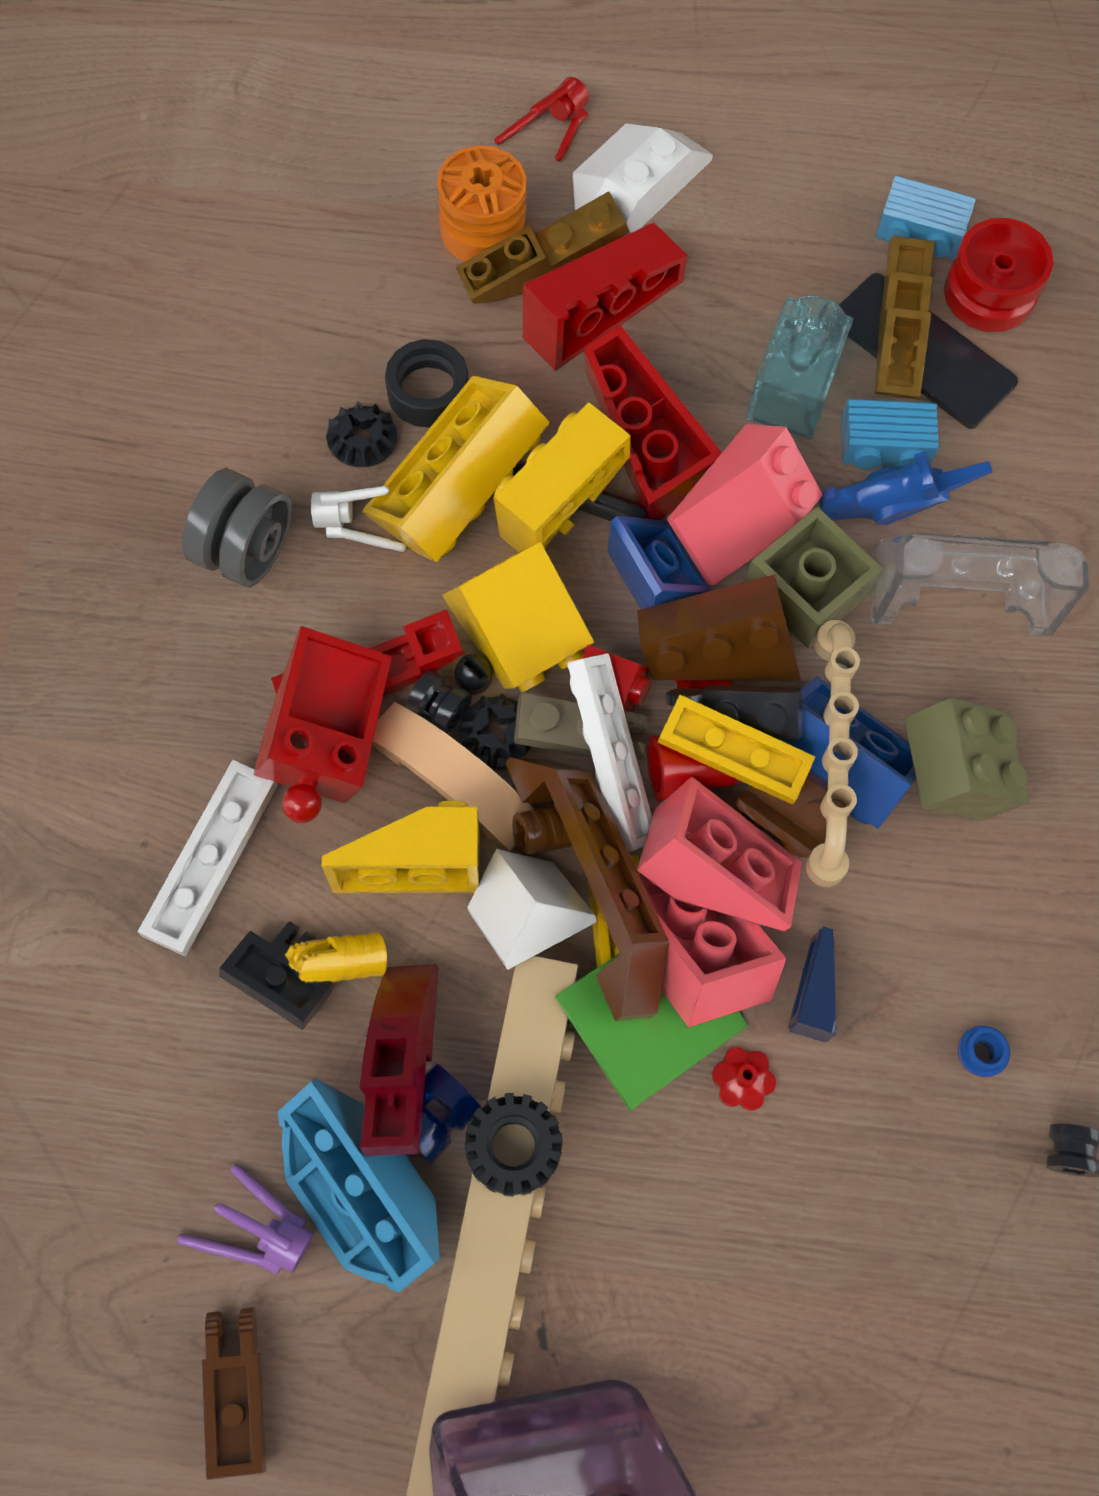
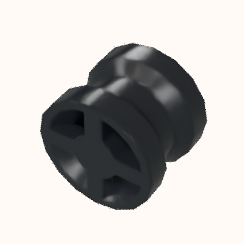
[1047,1124,1099,1177]

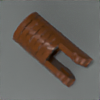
[512,806,572,856]

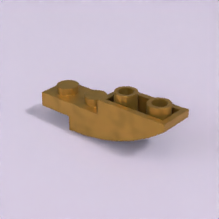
[455,191,630,304]

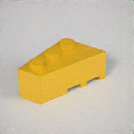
[493,402,630,552]

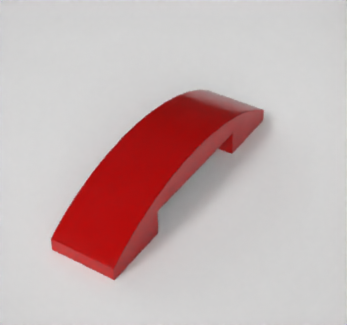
[271,609,464,696]

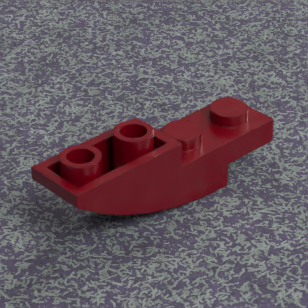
[359,964,439,1156]

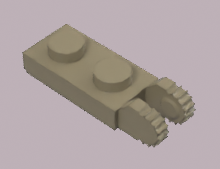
[514,692,649,760]

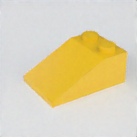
[321,800,480,893]

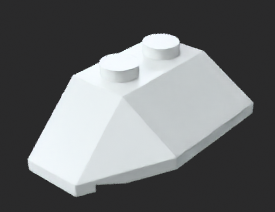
[573,124,713,235]

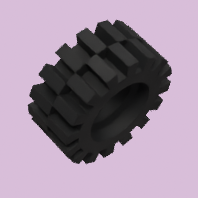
[464,1093,563,1197]

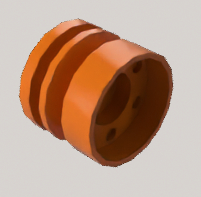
[437,145,527,261]

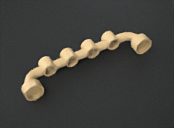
[806,620,860,887]

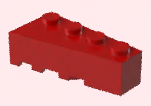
[522,222,687,371]
[583,325,722,520]

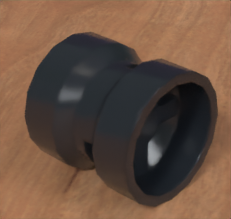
[406,669,472,734]

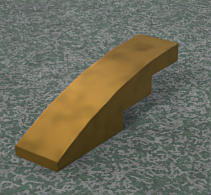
[875,236,935,400]

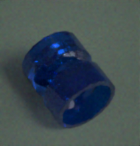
[419,1062,482,1164]

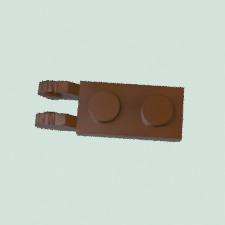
[202,1307,266,1480]

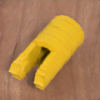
[285,932,387,983]

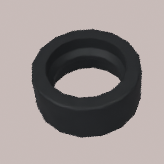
[385,339,469,428]

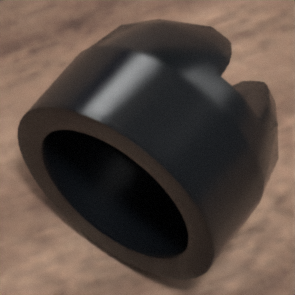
[454,654,492,695]

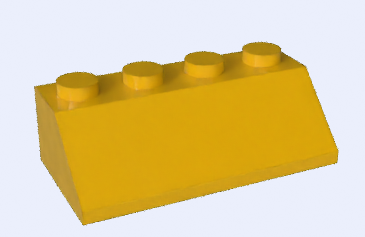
[362,376,550,563]

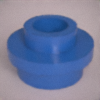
[958,1025,1010,1077]

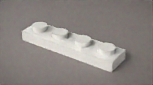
[567,654,652,852]
[138,760,278,957]

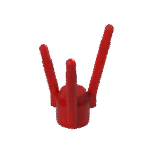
[494,77,589,161]

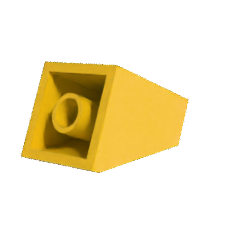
[442,542,594,692]

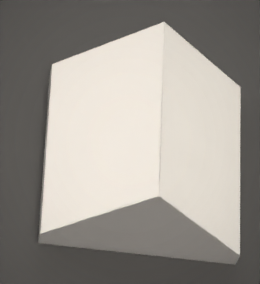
[467,849,597,970]

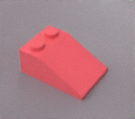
[667,424,823,586]
[637,777,802,932]
[640,875,787,1028]

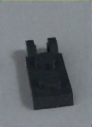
[666,685,803,740]

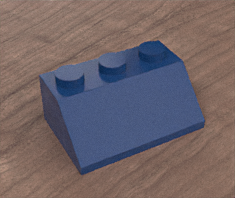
[780,676,916,829]

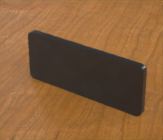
[830,273,1018,429]

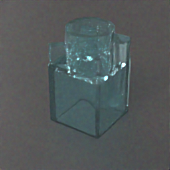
[746,295,853,440]

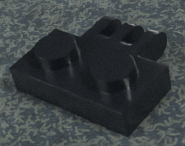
[219,921,333,1030]

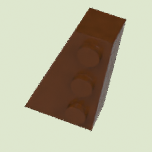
[637,574,801,681]

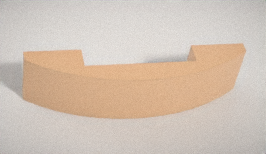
[372,702,534,852]

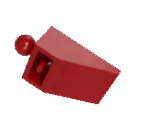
[253,626,392,824]

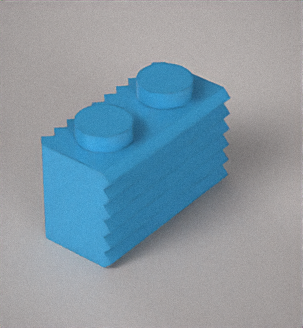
[875,175,976,260]
[841,398,939,469]

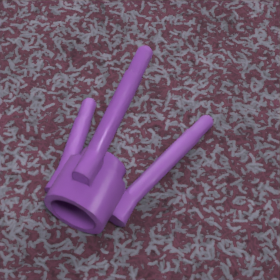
[177,1164,313,1275]

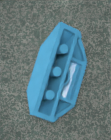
[278,1079,440,1293]

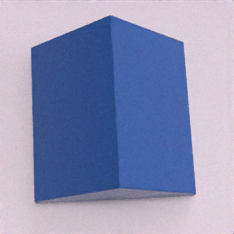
[607,515,711,609]

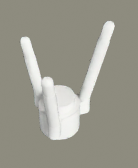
[311,486,407,552]

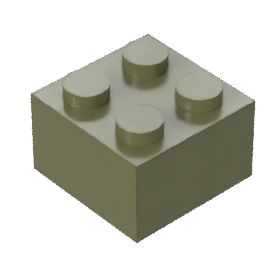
[745,506,883,648]
[905,697,1029,821]

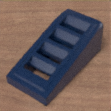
[788,926,836,1042]

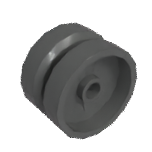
[182,468,292,588]

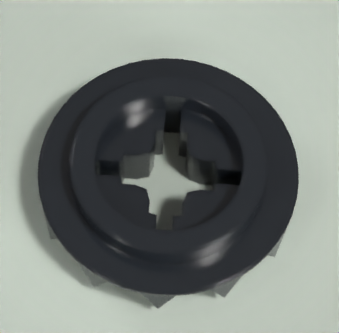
[326,401,397,468]
[459,693,531,767]

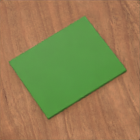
[554,953,748,1111]

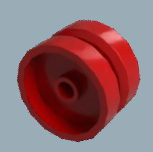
[944,218,1054,332]

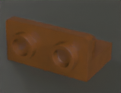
[734,770,857,859]

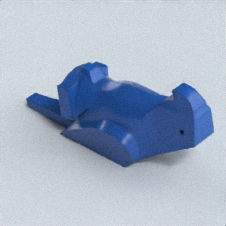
[819,451,993,525]

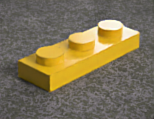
[658,695,815,805]

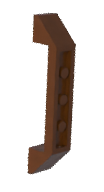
[505,757,669,1021]

